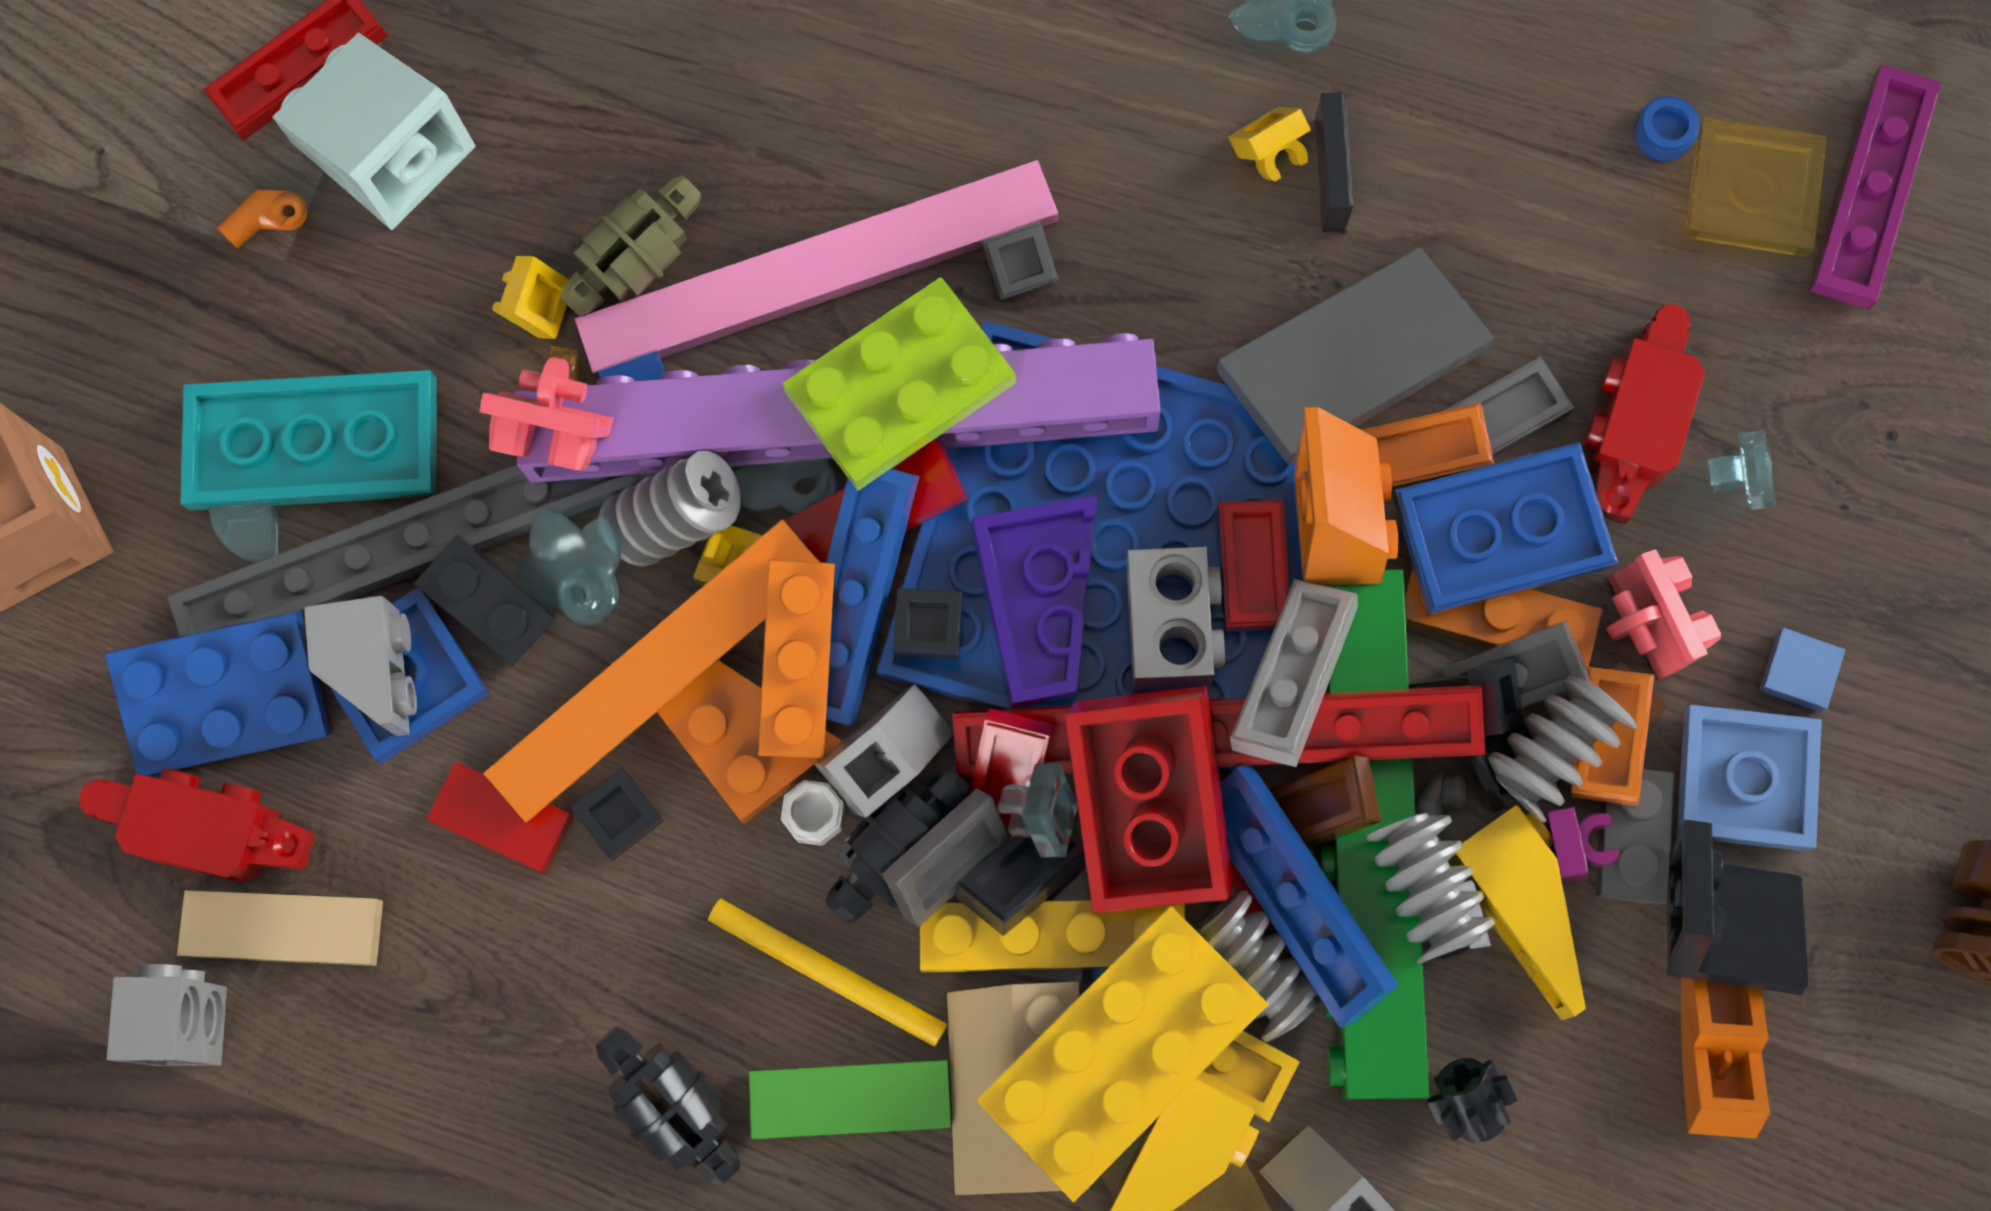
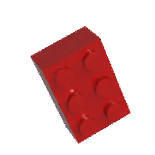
[1065,686,1233,913]

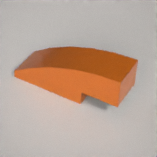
[1681,977,1770,1139]

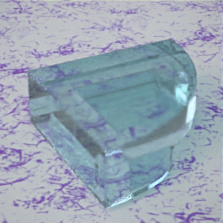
[209,502,278,564]

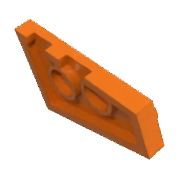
[657,660,842,824]

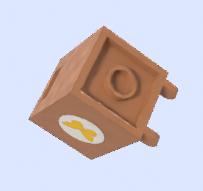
[0,403,114,612]

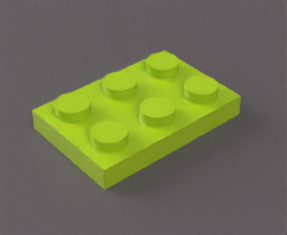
[782,277,1017,491]

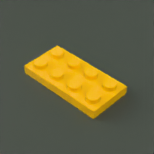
[976,906,1269,1203]

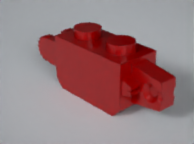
[1582,303,1705,524]
[77,768,315,884]

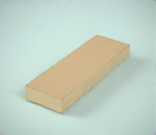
[177,890,383,966]

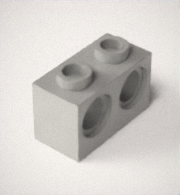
[1126,547,1225,691]
[107,964,227,1066]

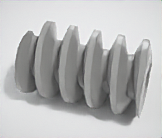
[599,450,741,567]
[1488,675,1638,823]
[1365,813,1495,964]
[1193,890,1322,1043]

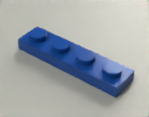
[826,469,919,726]
[1220,765,1399,1028]

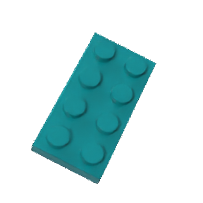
[180,370,437,511]

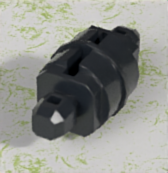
[825,766,971,923]
[596,1026,740,1186]

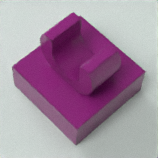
[1548,807,1619,885]

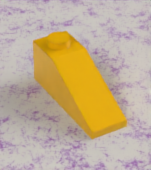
[1448,805,1586,1020]
[1109,1078,1259,1211]

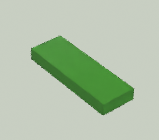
[749,1060,952,1139]

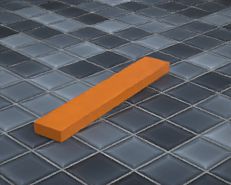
[483,519,819,823]

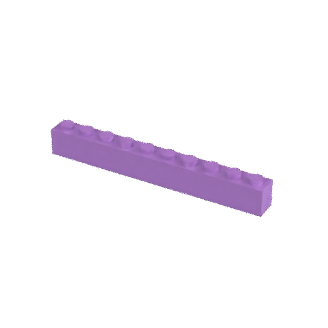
[515,333,1160,483]

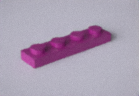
[1809,64,1942,310]

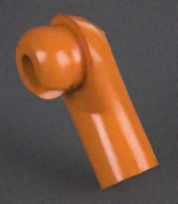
[215,190,308,249]

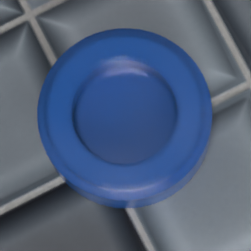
[1634,96,1700,161]

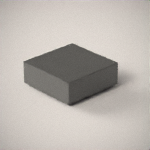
[980,221,1059,300]

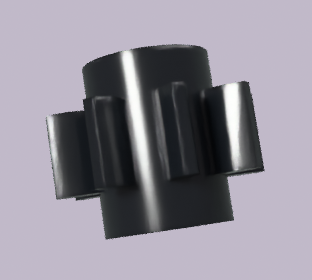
[1426,1058,1518,1143]

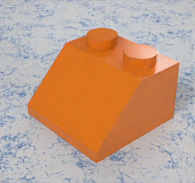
[1293,407,1398,585]

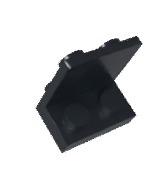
[1667,819,1808,995]

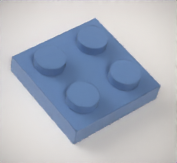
[1676,705,1822,852]

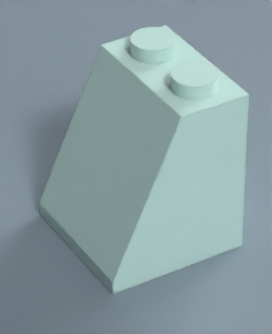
[272,32,476,230]

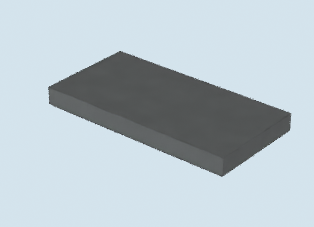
[1216,247,1495,465]

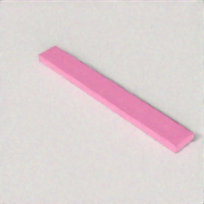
[575,160,1058,380]

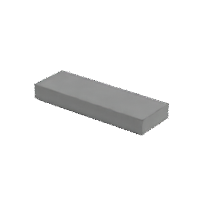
[1230,579,1358,767]

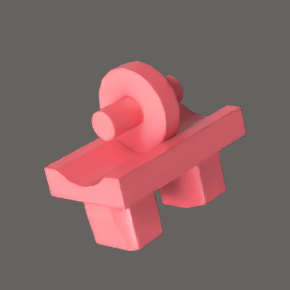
[479,357,614,471]
[1606,549,1721,680]

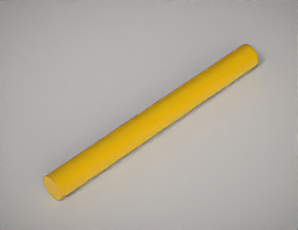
[708,898,948,1048]

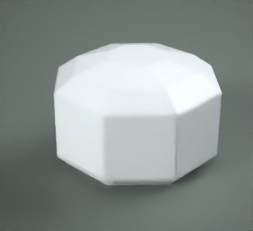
[781,780,846,846]

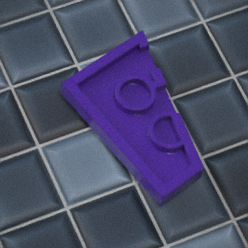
[971,495,1097,709]

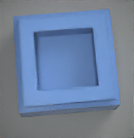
[1759,628,1846,713]

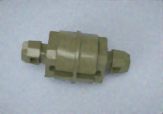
[560,176,702,317]

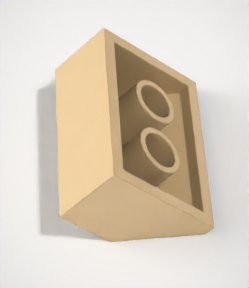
[947,981,1089,1195]

